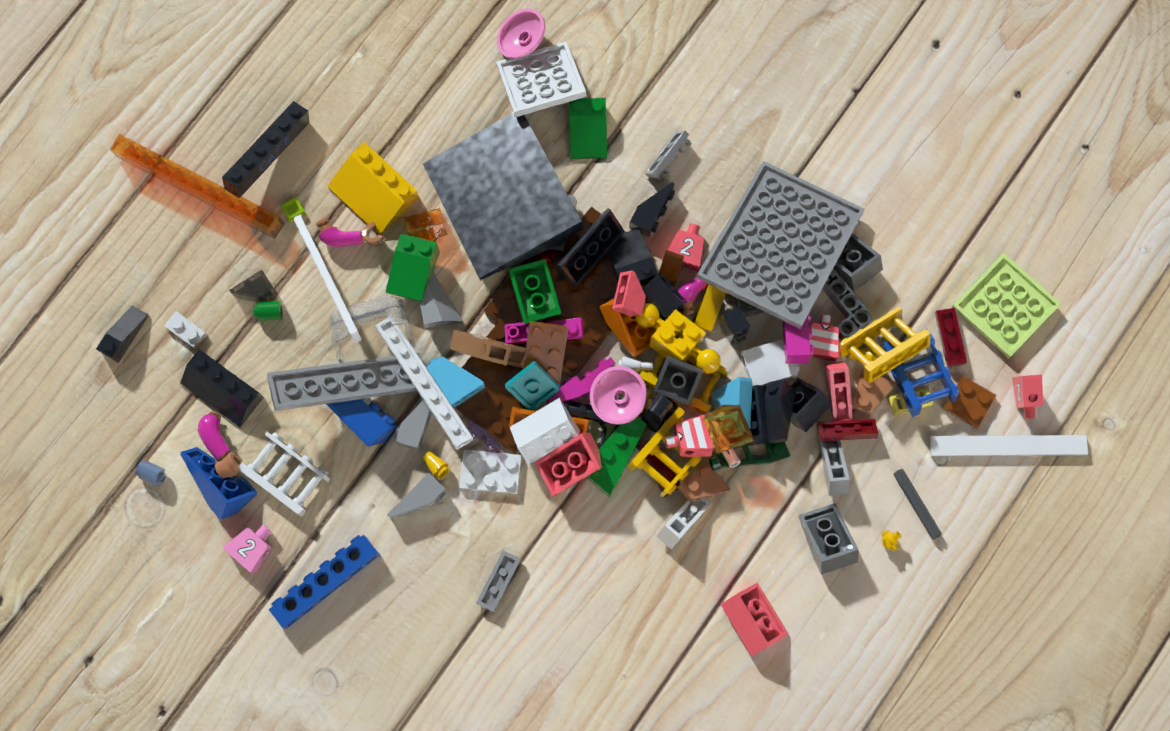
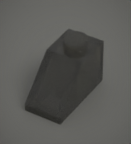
[229,270,277,302]

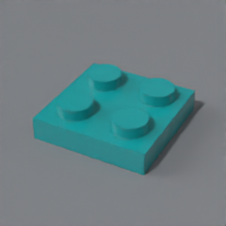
[505,361,560,410]

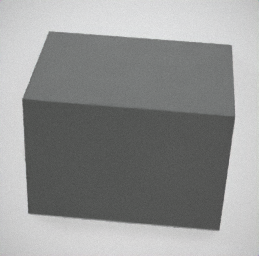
[653,355,704,406]

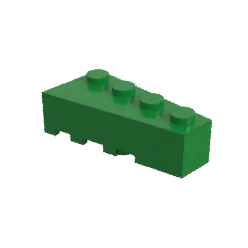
[586,417,647,498]

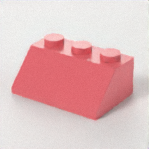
[534,433,602,497]
[720,582,788,657]

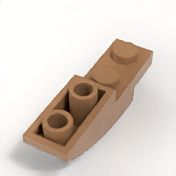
[449,330,526,368]

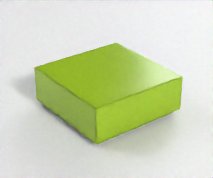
[280,197,306,223]

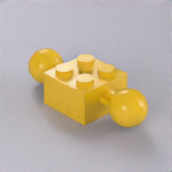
[635,303,721,374]

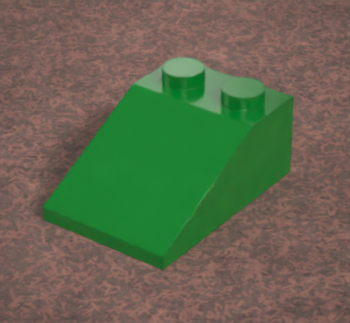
[569,98,607,159]
[386,234,440,302]
[509,259,561,325]

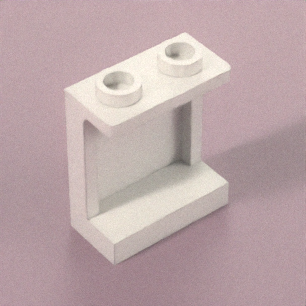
[740,339,799,386]

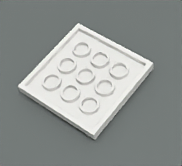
[496,42,587,117]

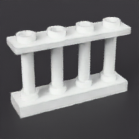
[239,432,331,517]

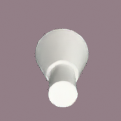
[618,356,655,372]

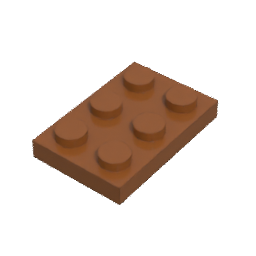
[522,321,568,384]

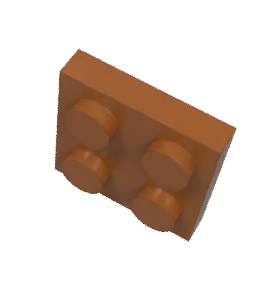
[943,376,996,429]

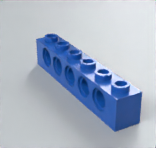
[268,534,380,629]

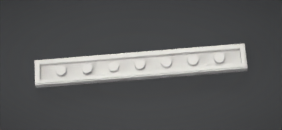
[294,215,361,343]
[375,316,473,450]
[929,435,1088,456]

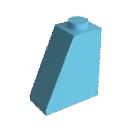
[427,356,485,408]
[711,377,752,438]

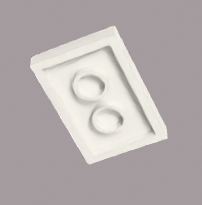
[459,450,522,494]

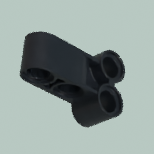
[641,393,678,433]

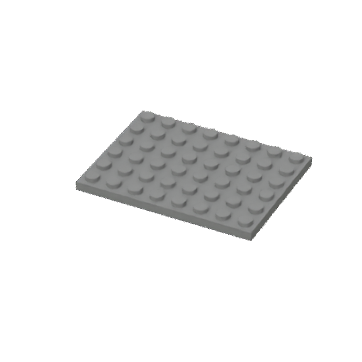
[696,161,865,329]

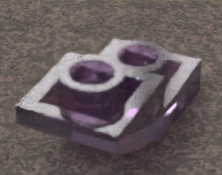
[467,422,502,453]

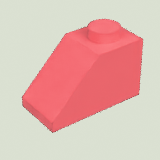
[612,271,646,317]

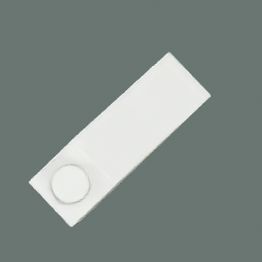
[657,498,712,549]

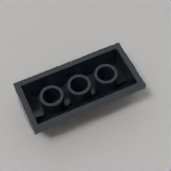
[554,208,625,287]
[180,349,264,428]

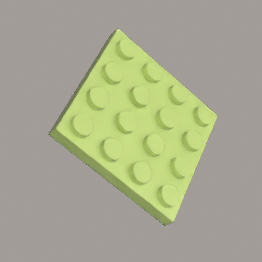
[952,253,1061,359]

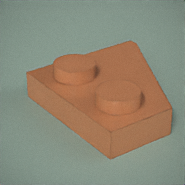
[852,371,897,414]
[677,462,731,502]

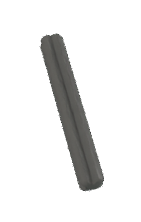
[893,469,942,540]

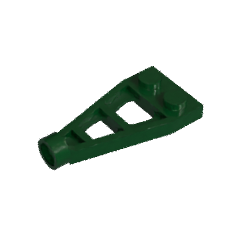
[708,434,791,471]

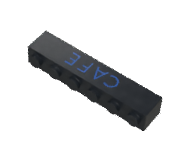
[222,101,310,199]

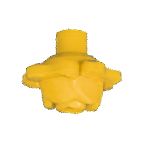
[881,530,902,551]

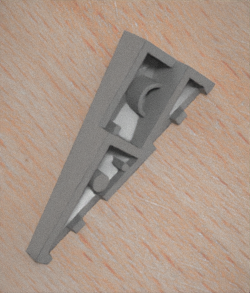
[420,272,462,328]

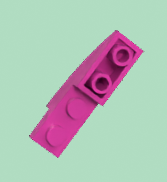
[505,318,584,344]
[546,357,616,404]

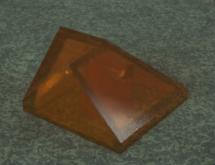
[404,208,448,242]
[703,405,754,454]

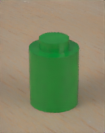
[253,301,283,321]

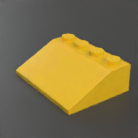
[327,142,420,235]

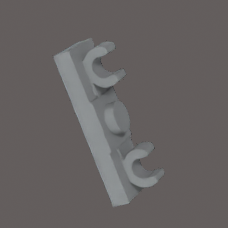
[644,130,692,182]

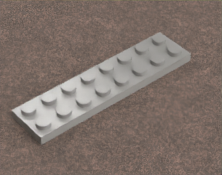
[267,353,422,411]

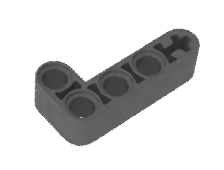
[823,268,871,341]

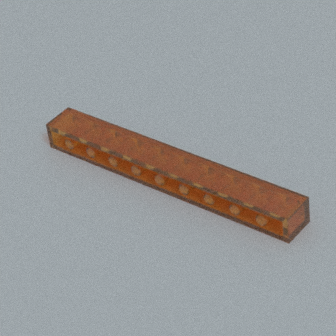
[110,134,285,239]

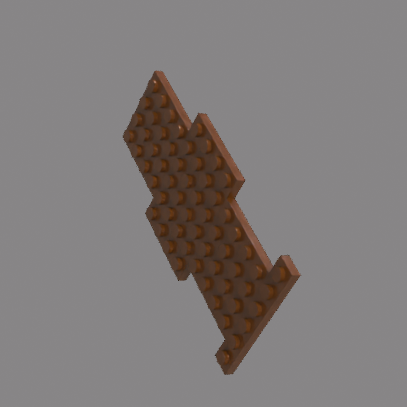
[455,207,651,454]

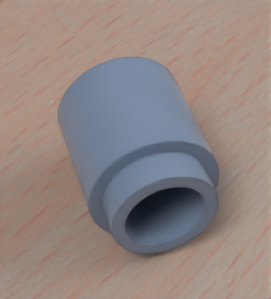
[135,461,166,486]

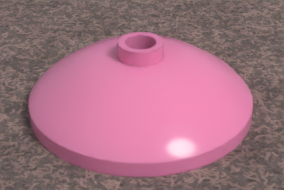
[497,8,546,59]
[590,366,647,425]

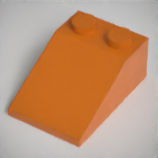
[600,298,657,357]

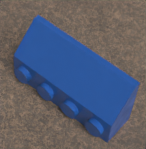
[326,398,398,447]

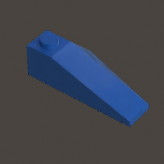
[180,447,258,520]

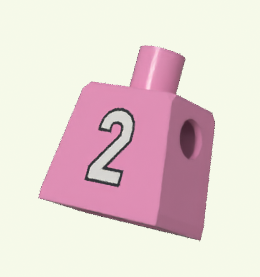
[223,524,272,574]

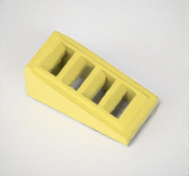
[888,386,933,416]

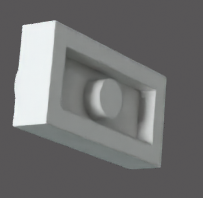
[164,311,207,349]

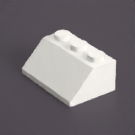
[510,398,580,465]

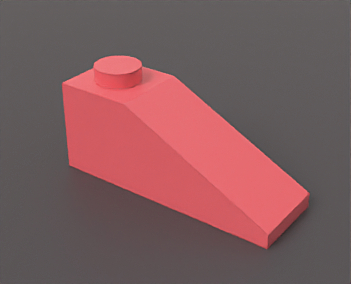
[825,361,853,421]

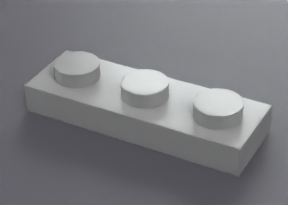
[476,550,521,613]

